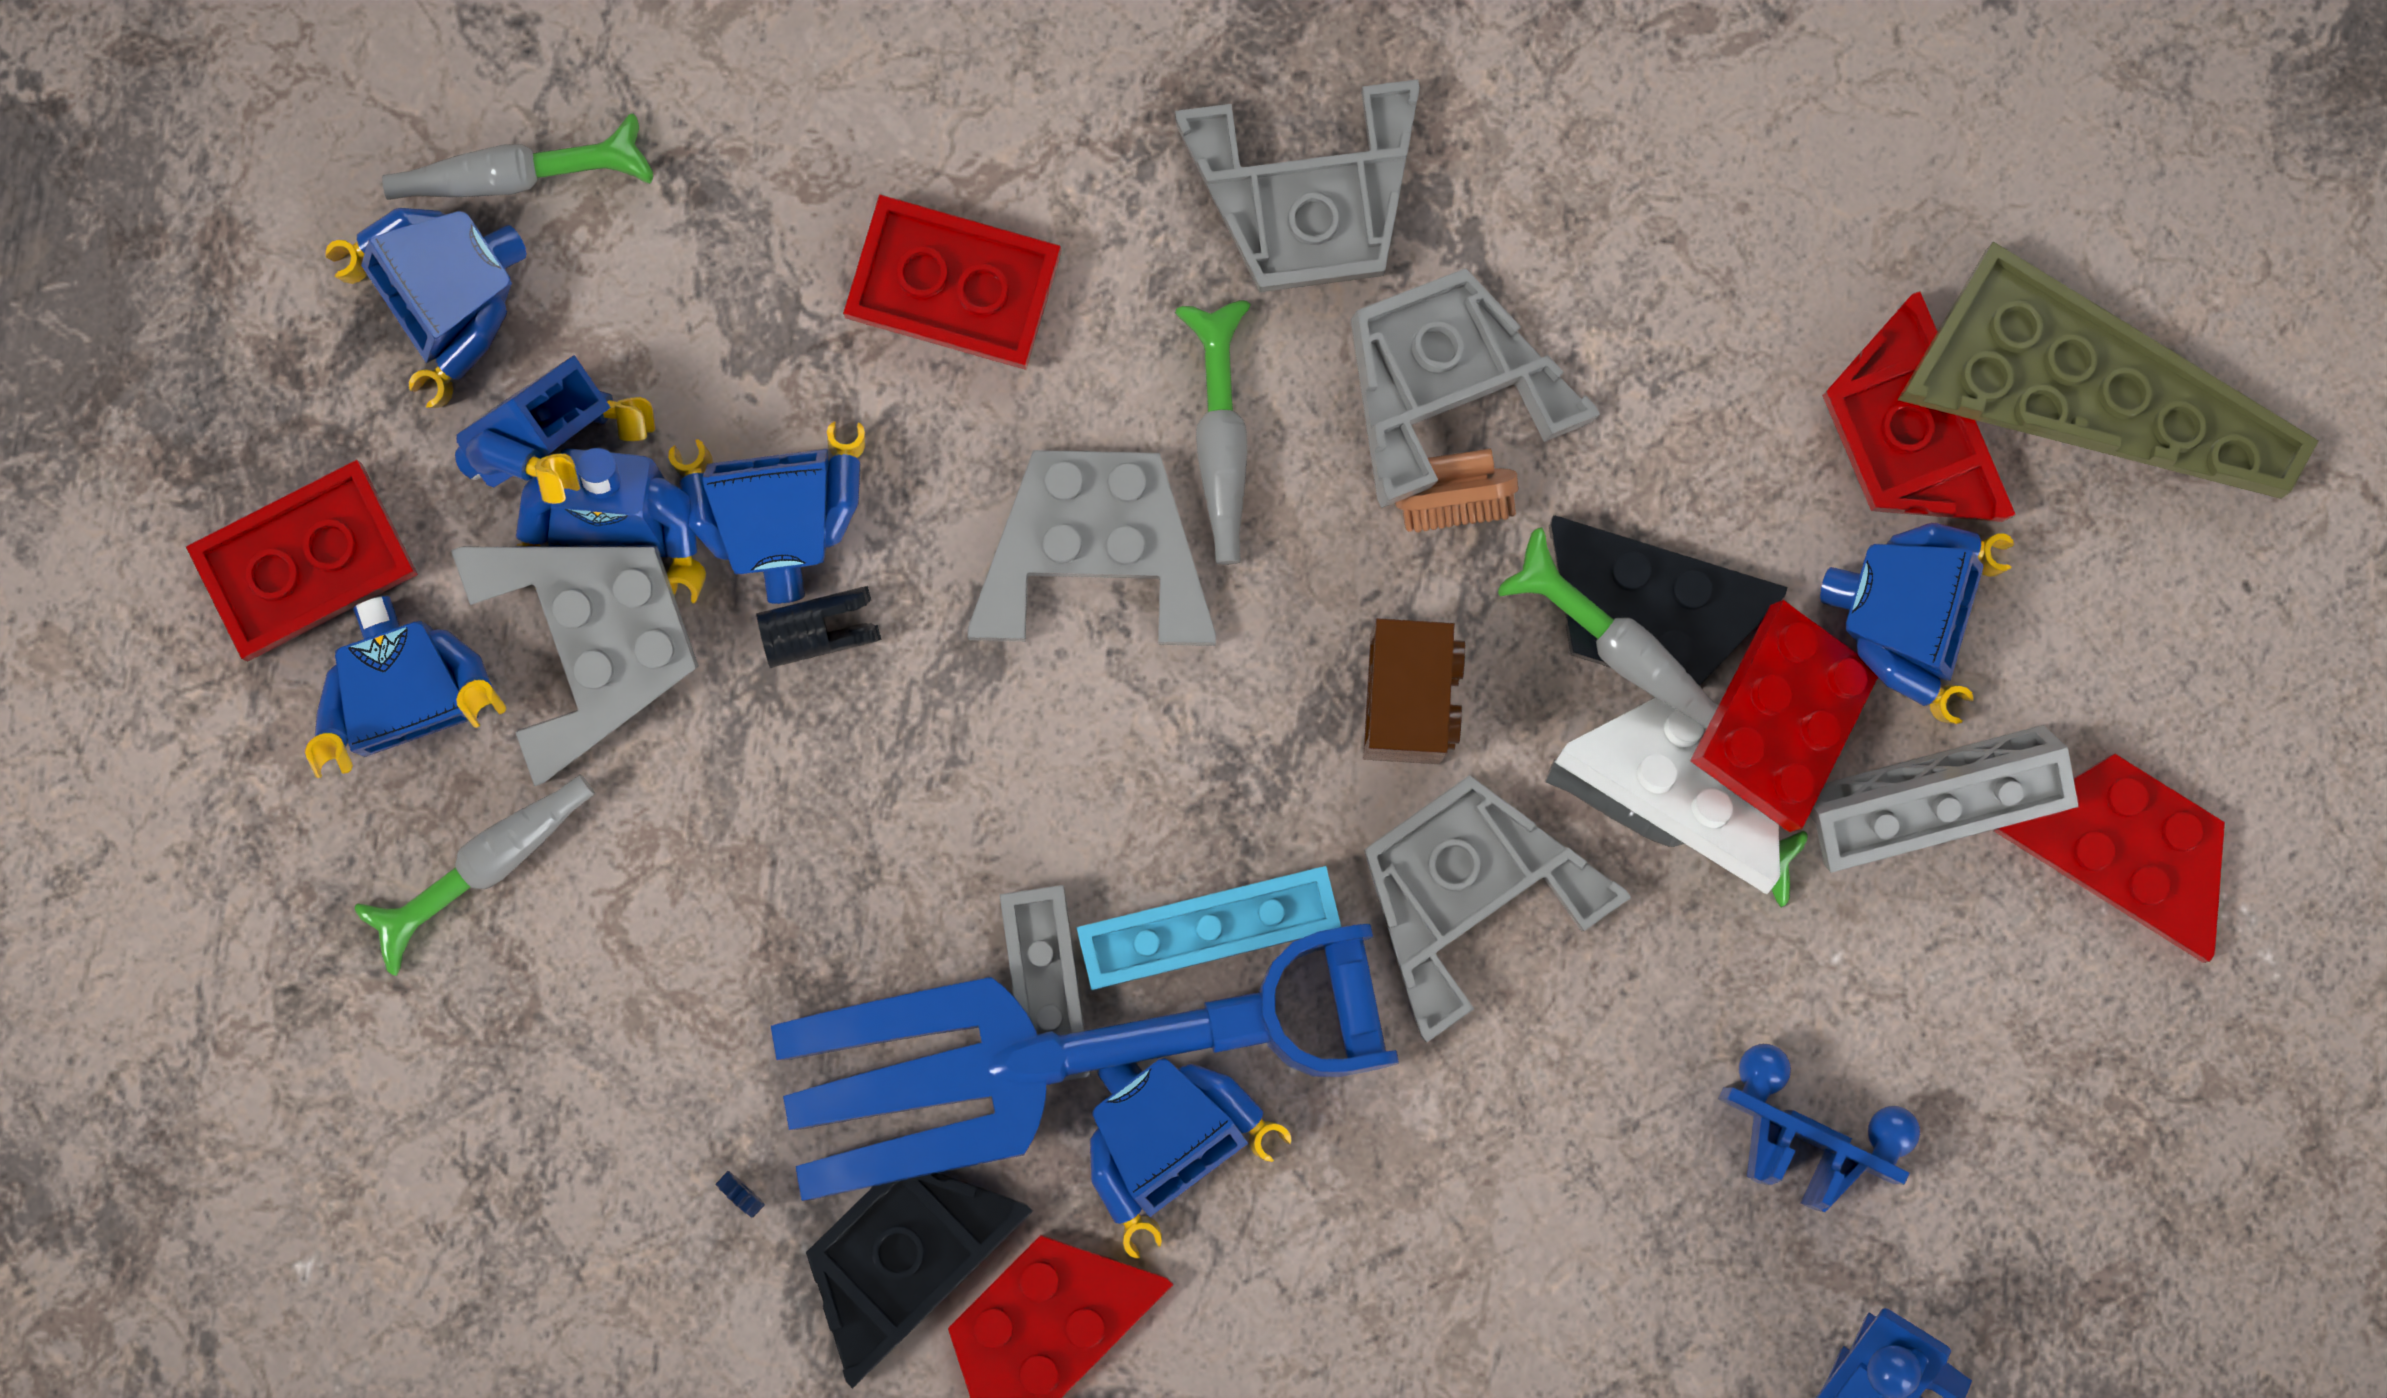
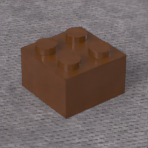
[1363,618,1465,765]

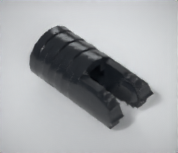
[756,586,882,668]

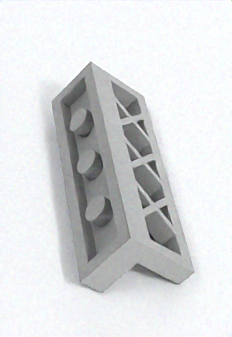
[1809,725,2079,873]

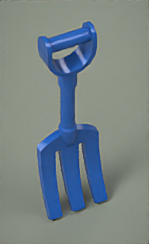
[771,924,1399,1201]

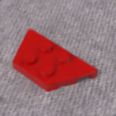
[1822,291,2016,522]
[1994,754,2225,963]
[948,1235,1174,1398]

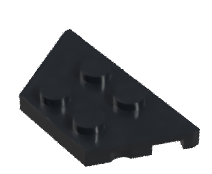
[1549,515,1788,686]
[806,1173,1033,1389]

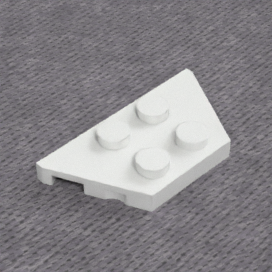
[1555,698,1780,894]

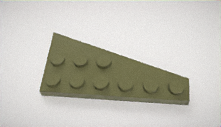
[1898,241,2319,499]

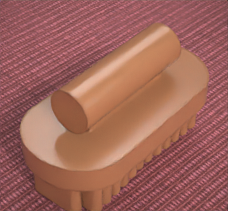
[1395,448,1519,533]

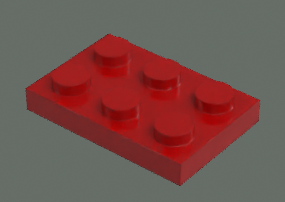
[843,194,1062,370]
[186,460,418,662]
[1690,600,1878,832]

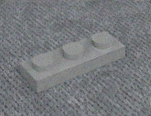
[1000,885,1091,1081]

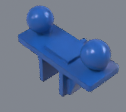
[1718,1044,1920,1212]
[1816,1308,1972,1398]

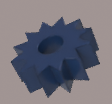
[715,1171,765,1218]

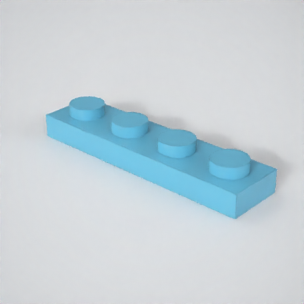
[1076,866,1341,991]

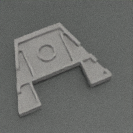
[1175,79,1420,293]
[1351,268,1600,508]
[967,450,1216,646]
[451,546,699,786]
[1364,775,1631,1043]

